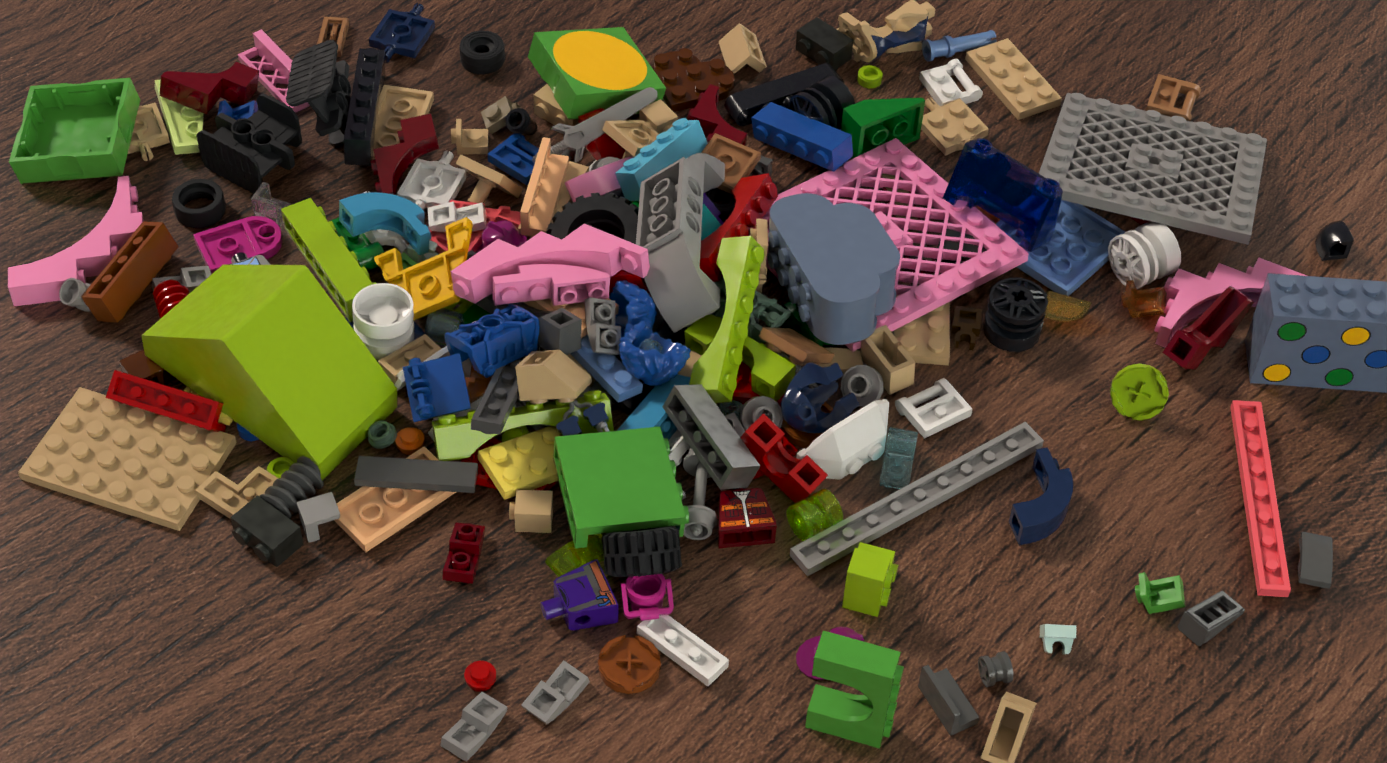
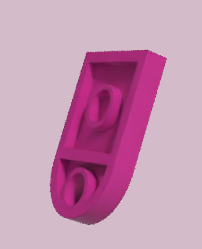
[193,216,282,274]

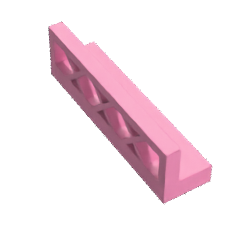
[238,29,310,113]

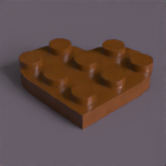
[653,48,735,112]

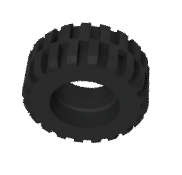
[546,193,639,244]

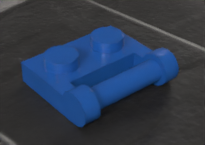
[487,133,539,185]

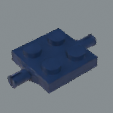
[369,3,435,63]

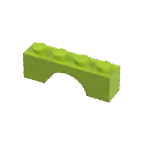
[685,314,796,402]

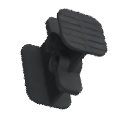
[286,40,351,146]
[197,94,302,195]

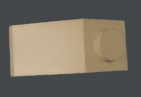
[981,691,1037,763]

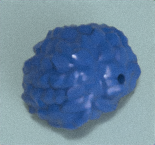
[609,280,657,337]
[619,321,691,386]

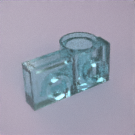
[879,427,918,489]

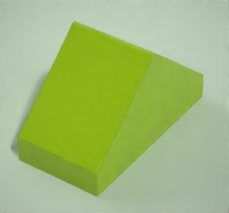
[141,265,397,481]

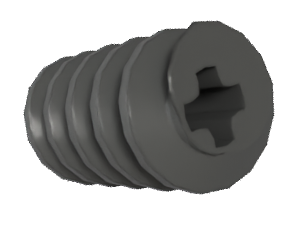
[260,456,324,519]

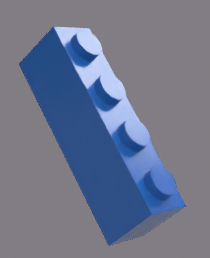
[751,102,853,172]

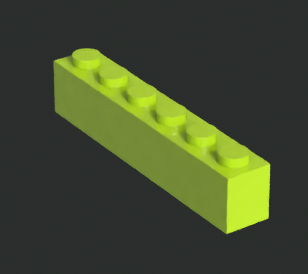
[281,198,377,322]

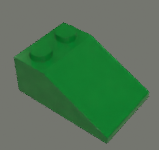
[841,98,925,159]

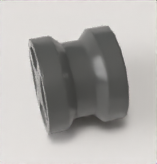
[978,651,1014,688]

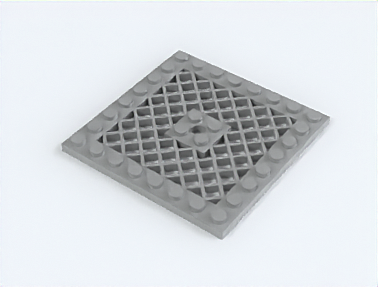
[1033,93,1267,245]

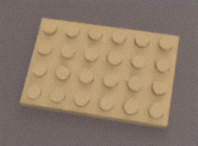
[18,387,237,531]

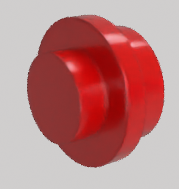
[464,661,496,692]

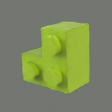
[842,542,899,617]

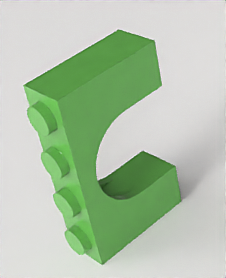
[805,631,904,749]

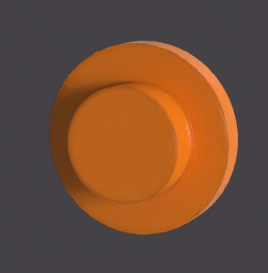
[395,427,425,455]

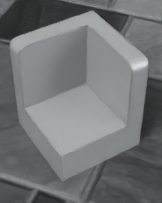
[297,492,340,543]

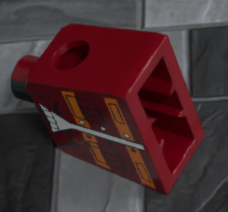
[718,488,777,548]

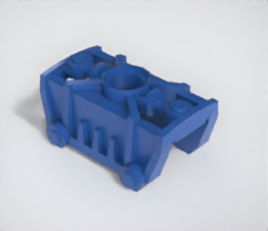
[445,303,540,378]

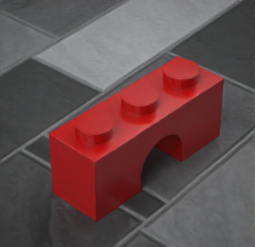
[740,413,828,507]

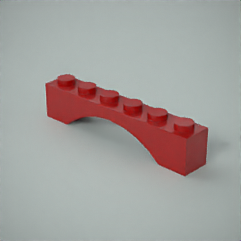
[700,173,778,282]

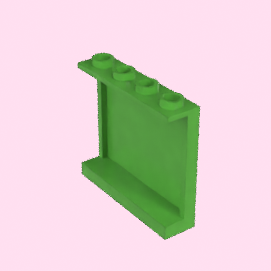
[553,426,689,548]

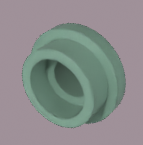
[368,421,397,449]

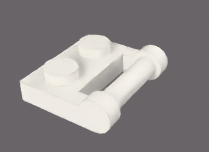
[919,59,983,106]
[895,378,972,439]

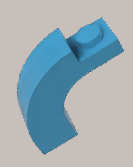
[339,192,431,256]

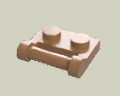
[1146,74,1201,121]

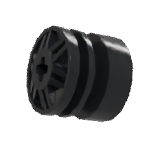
[788,76,855,130]
[983,278,1048,352]

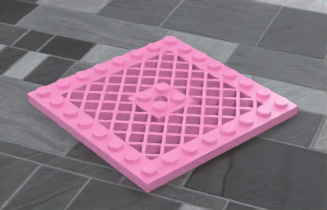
[726,138,1029,352]

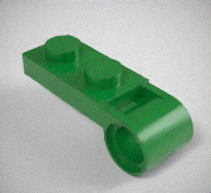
[330,217,384,271]

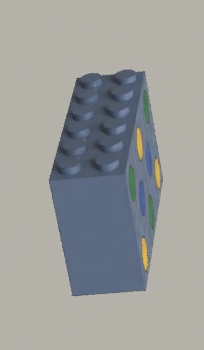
[1245,273,1387,393]

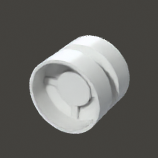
[352,283,414,360]

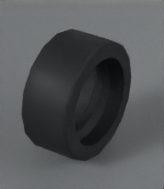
[172,179,226,228]

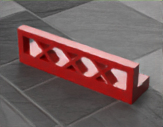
[105,370,227,432]

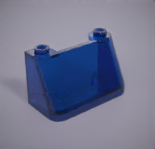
[942,138,1063,252]

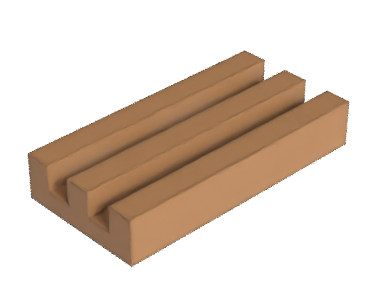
[317,17,349,57]

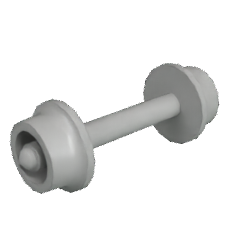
[683,448,718,540]

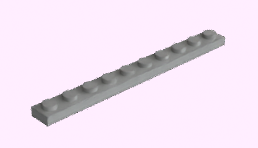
[790,422,1044,577]

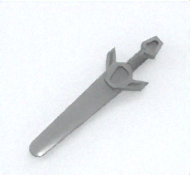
[532,87,658,164]

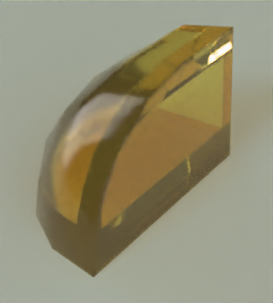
[1044,291,1091,322]

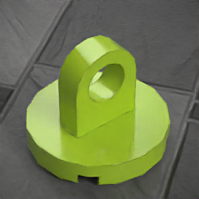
[1110,363,1169,421]

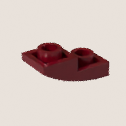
[443,522,485,584]

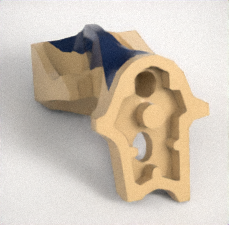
[837,0,935,62]

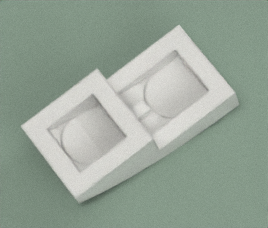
[428,201,487,232]

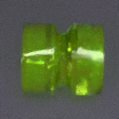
[786,489,843,541]

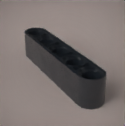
[724,63,844,126]

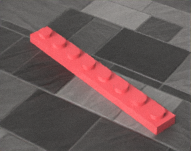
[1230,400,1291,597]

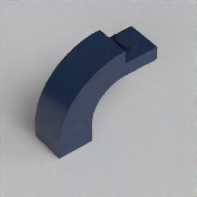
[1009,447,1073,545]

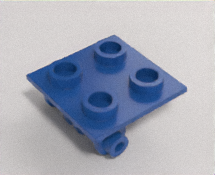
[403,353,471,423]

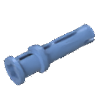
[922,30,997,62]

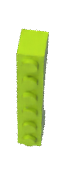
[689,236,764,403]
[431,390,614,461]

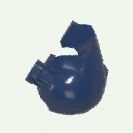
[781,362,860,433]

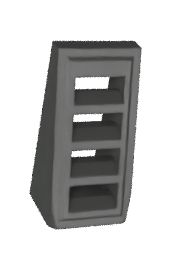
[1178,591,1245,646]

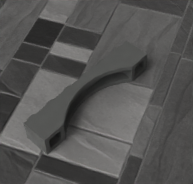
[467,250,582,355]

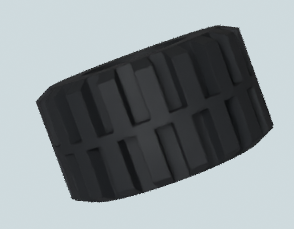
[602,526,682,577]

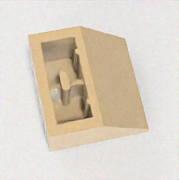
[515,350,592,404]

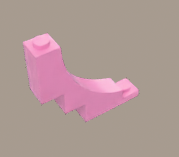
[450,224,650,304]

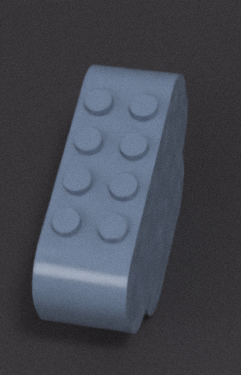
[767,193,900,345]

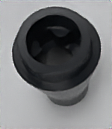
[506,108,537,135]

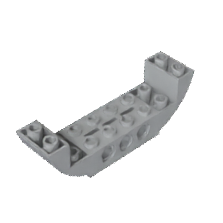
[636,153,725,333]

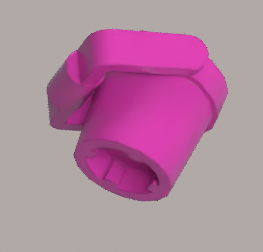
[621,573,674,621]

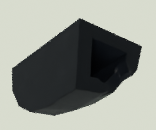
[1315,220,1354,261]

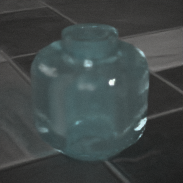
[425,308,465,346]

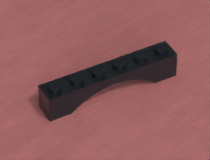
[344,48,385,166]

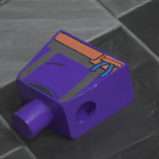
[540,559,618,631]

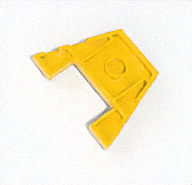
[374,217,473,321]

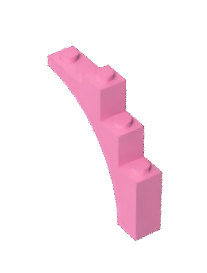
[8,176,144,306]
[1154,258,1307,348]

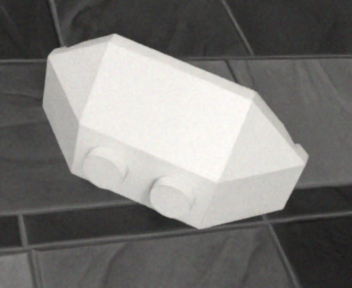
[796,399,889,480]

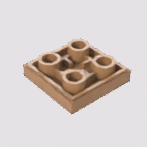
[759,327,835,366]

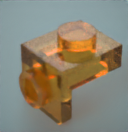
[1122,280,1167,318]

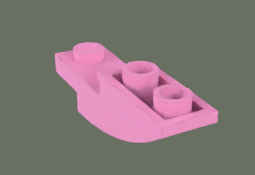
[493,264,610,306]

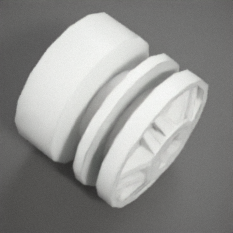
[1108,221,1181,289]

